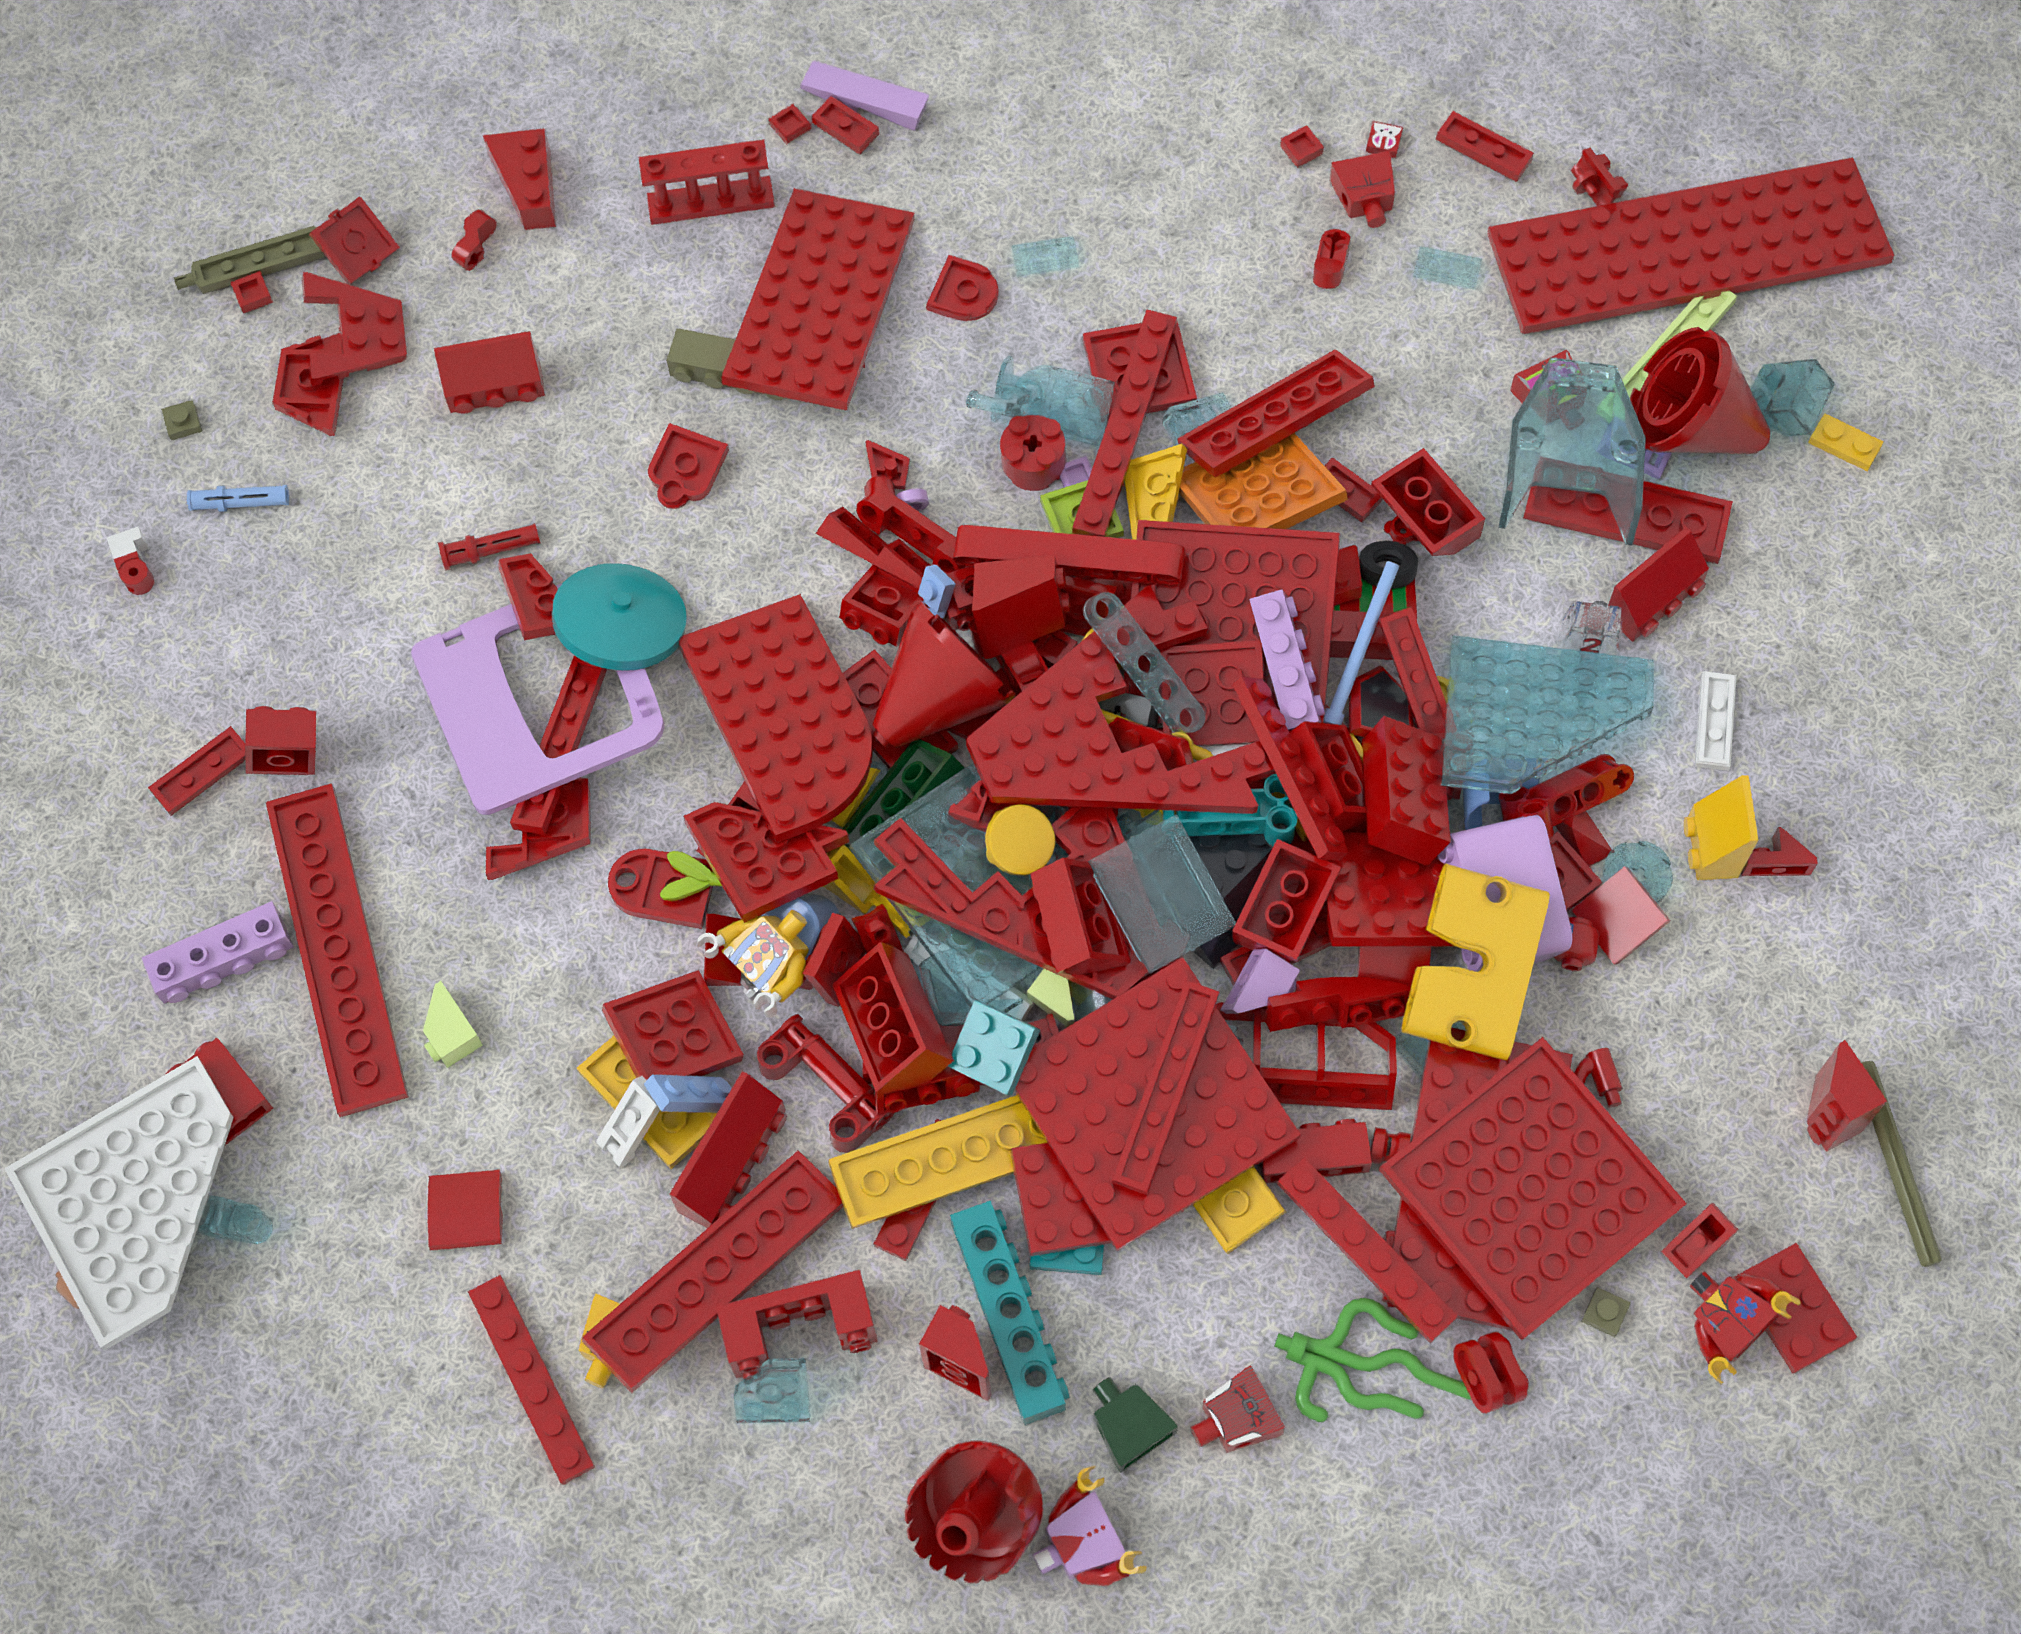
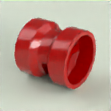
[1370,1127,1411,1164]

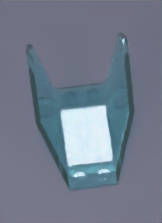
[1498,357,1646,546]

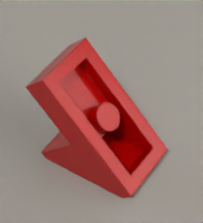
[1741,827,1818,876]
[1661,1203,1739,1278]

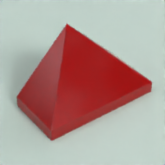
[1556,811,1614,867]

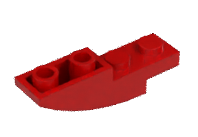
[1265,977,1411,1032]

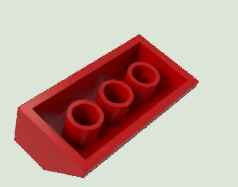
[832,942,954,1094]
[669,1071,787,1228]

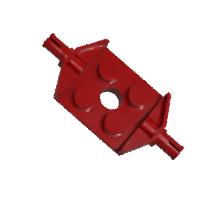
[1109,717,1194,771]

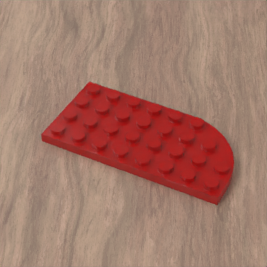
[679,594,873,843]

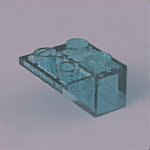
[1751,359,1835,436]

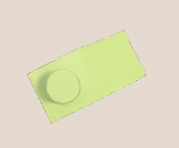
[423,981,483,1068]

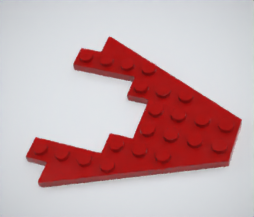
[966,585,1276,814]
[873,806,1169,1000]

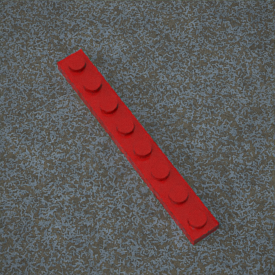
[1072,309,1177,537]

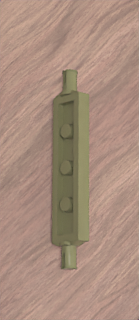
[173,226,325,294]

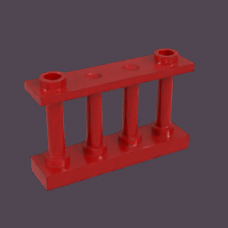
[638,139,775,225]

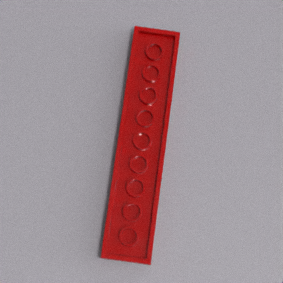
[266,783,409,1117]

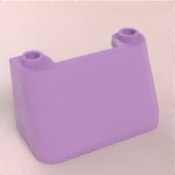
[1438,815,1572,972]

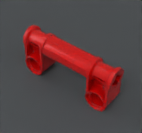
[757,1014,895,1153]

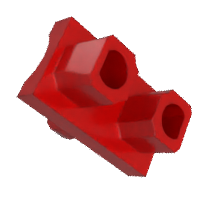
[1570,147,1628,206]
[852,903,904,954]

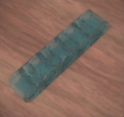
[1083,592,1205,734]

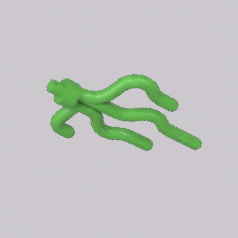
[1274,1298,1472,1423]

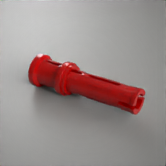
[438,523,540,571]

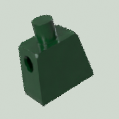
[1093,1377,1178,1473]

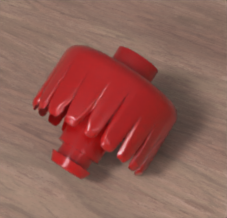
[904,1440,1043,1584]

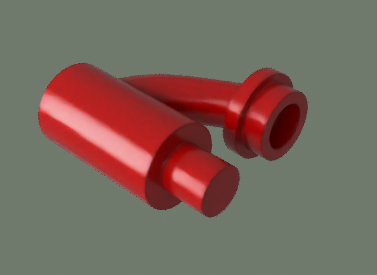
[1574,1048,1623,1108]

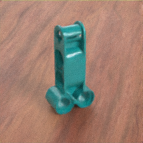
[1160,774,1298,846]

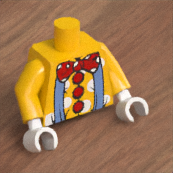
[697,910,809,1018]

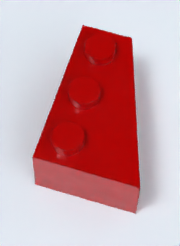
[482,128,556,230]

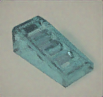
[1162,392,1232,445]

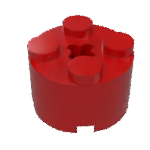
[1000,415,1067,491]

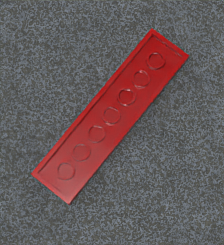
[582,1150,844,1393]

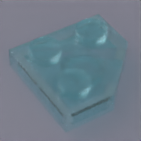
[734,1358,810,1423]

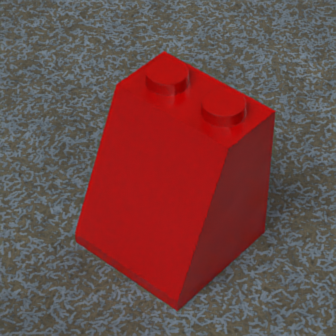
[972,555,1071,659]

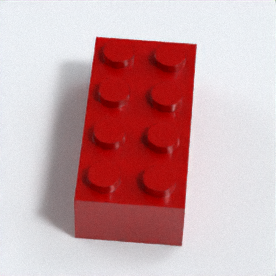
[1362,716,1451,866]

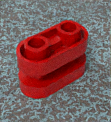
[1453,1332,1529,1413]

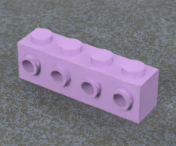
[1249,589,1325,732]
[141,901,294,1004]

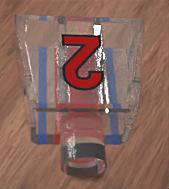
[1556,601,1622,661]

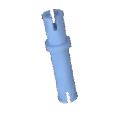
[187,485,289,512]

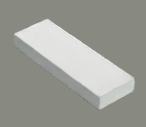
[1695,671,1736,771]

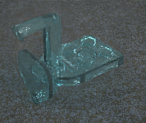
[966,355,1115,447]

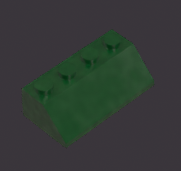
[842,739,976,879]

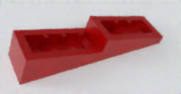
[815,506,931,588]

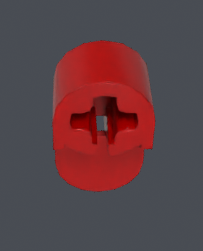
[451,209,497,271]
[1313,229,1350,289]

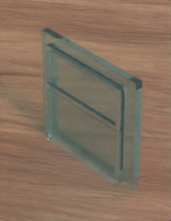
[1088,814,1236,974]

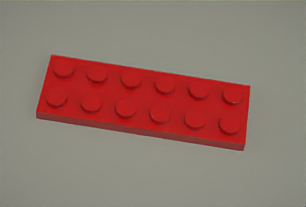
[1177,349,1375,478]
[1523,456,1733,564]

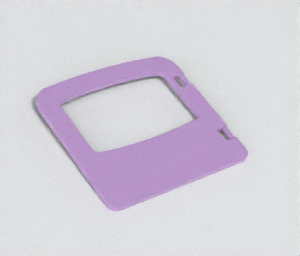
[411,583,664,815]

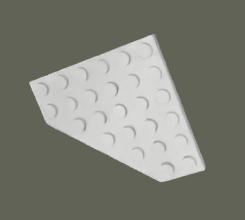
[4,1056,233,1351]

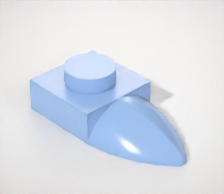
[918,565,955,619]

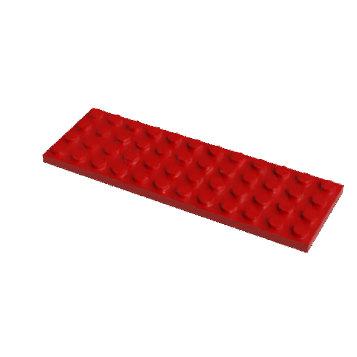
[1487,157,1895,335]

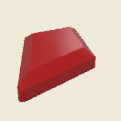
[865,440,910,490]

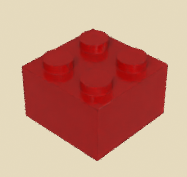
[245,706,316,775]

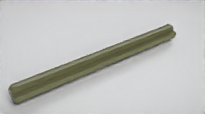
[1861,1061,1942,1267]

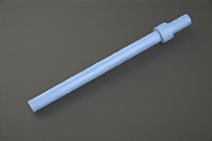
[1324,562,1399,725]

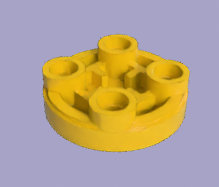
[985,805,1055,875]

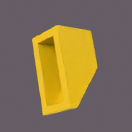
[823,845,880,914]

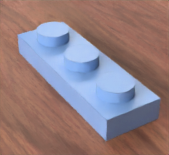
[644,1075,732,1113]

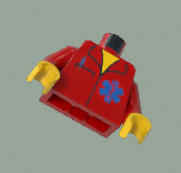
[1689,1271,1800,1384]

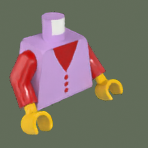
[1033,1466,1147,1587]

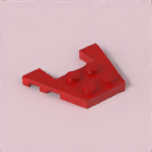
[302,272,407,385]
[486,777,591,880]

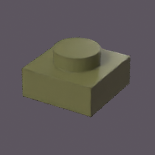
[161,400,202,441]
[1581,1287,1631,1338]

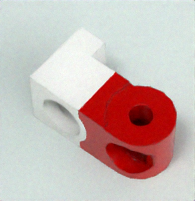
[107,527,154,595]

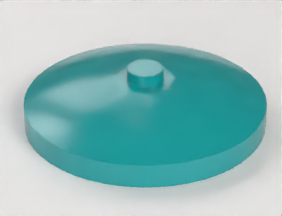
[552,563,687,671]

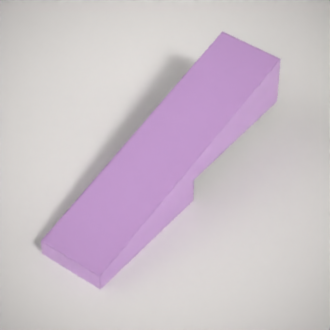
[800,61,929,131]

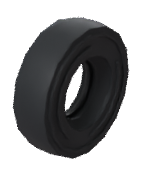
[1359,540,1418,589]

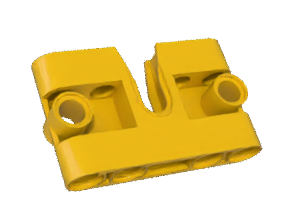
[1402,864,1550,1061]

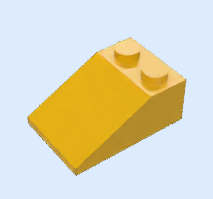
[1683,775,1758,880]

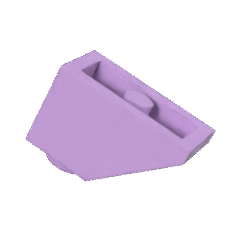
[1221,949,1300,1014]

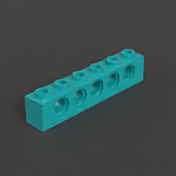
[950,1200,1070,1426]

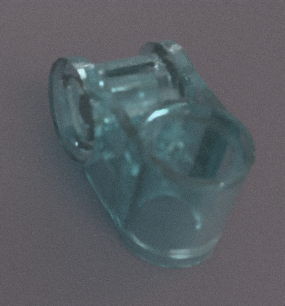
[198,1196,273,1244]

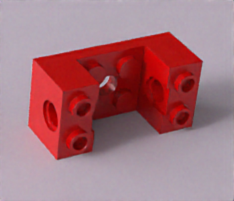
[716,1269,878,1381]

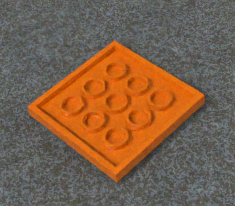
[1179,433,1348,529]

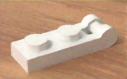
[596,1076,660,1168]

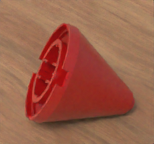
[1626,327,1770,454]
[872,601,1018,748]

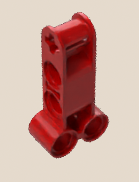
[968,617,1048,694]
[1498,754,1634,839]

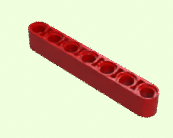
[953,525,1186,585]

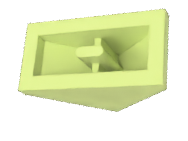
[1027,969,1074,1027]

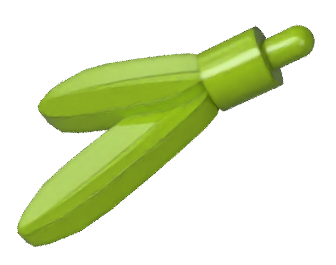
[660,851,722,901]

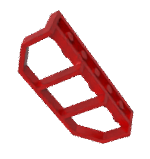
[1215,1002,1397,1110]

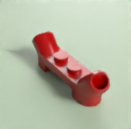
[856,476,966,574]

